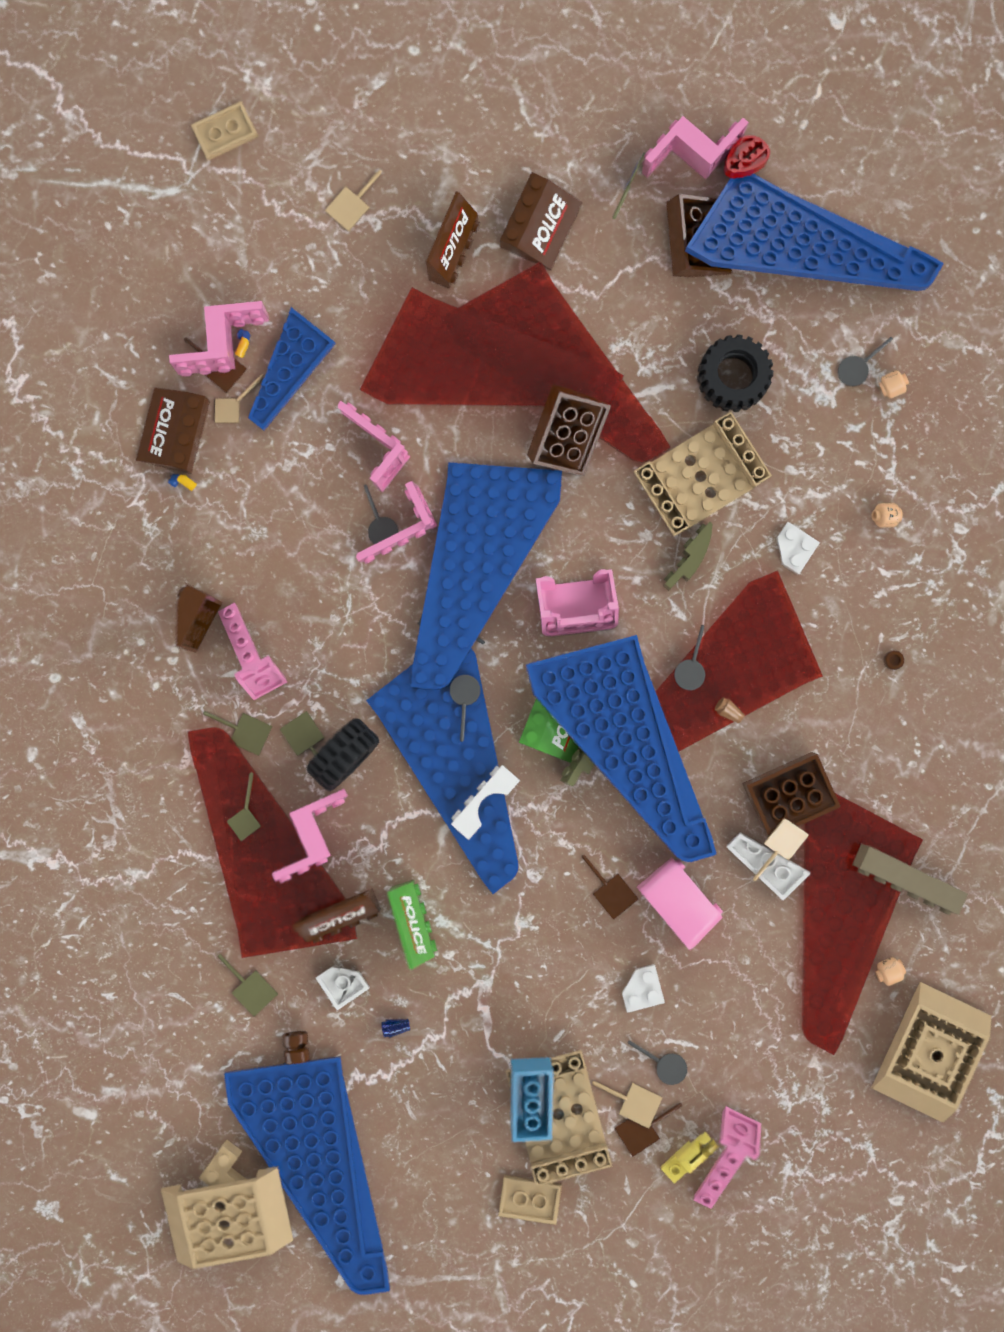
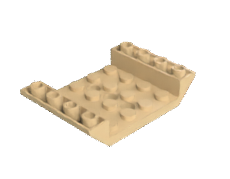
[633,412,772,536]
[506,1050,612,1187]
[161,1166,293,1269]

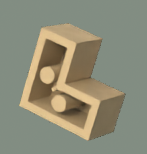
[199,1140,246,1186]

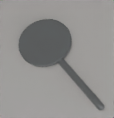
[838,337,893,386]
[364,485,398,545]
[674,625,705,690]
[450,675,480,742]
[628,1041,687,1085]

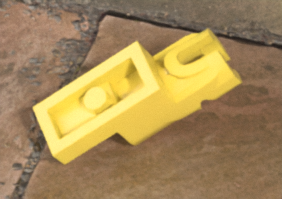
[661,1131,719,1184]

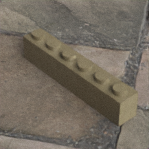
[852,844,968,915]

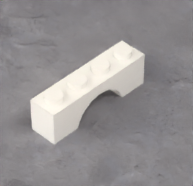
[451,765,520,840]

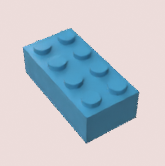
[510,1057,553,1142]

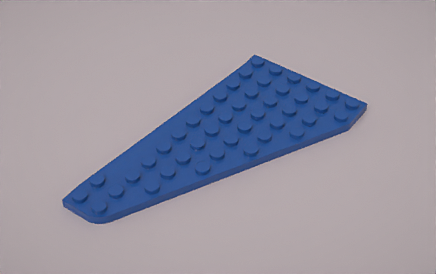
[685,174,944,291]
[411,462,562,690]
[525,635,717,862]
[366,649,518,894]
[224,1056,390,1295]

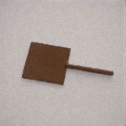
[184,337,247,393]
[582,855,638,920]
[614,1103,682,1157]

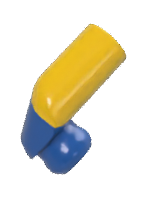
[234,329,250,358]
[168,474,197,491]

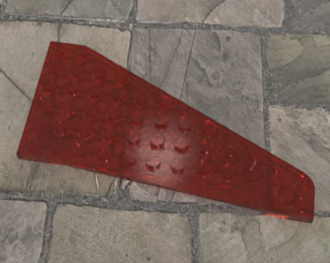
[442,261,671,463]
[360,287,624,407]
[655,571,823,752]
[187,727,357,958]

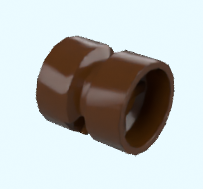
[282,1031,310,1064]

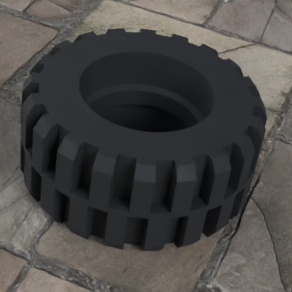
[697,335,774,412]
[307,718,380,791]

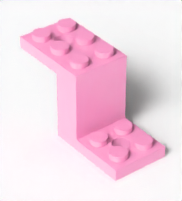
[642,116,749,179]
[169,301,269,376]
[272,789,347,883]

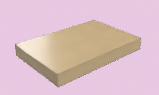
[191,101,258,160]
[498,1175,562,1225]

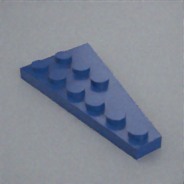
[248,307,336,431]

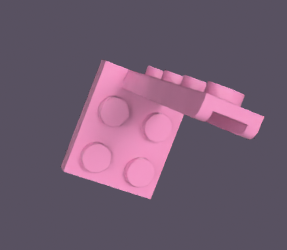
[338,401,410,492]
[356,481,438,564]
[218,603,287,700]
[694,1107,761,1209]

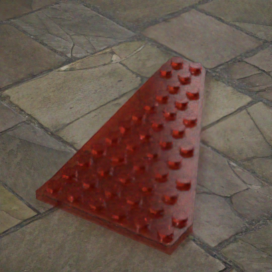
[802,793,923,1055]

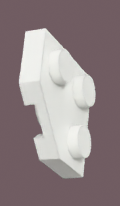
[776,522,820,575]
[622,964,665,1013]
[316,966,370,1010]

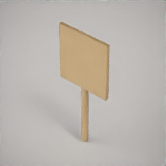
[325,170,382,231]
[753,818,809,881]
[592,1081,662,1128]

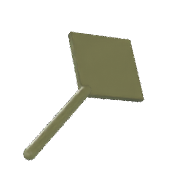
[227,772,261,841]

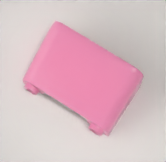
[536,569,619,636]
[637,857,723,950]

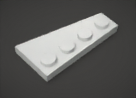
[727,832,811,900]

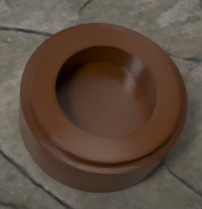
[884,651,904,670]

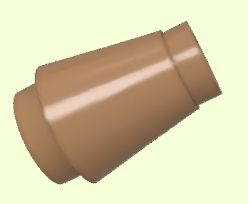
[715,697,745,723]

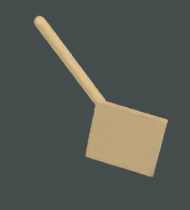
[215,374,264,423]

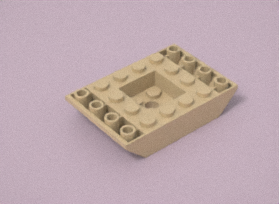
[871,982,991,1122]

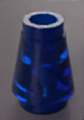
[381,1019,410,1039]

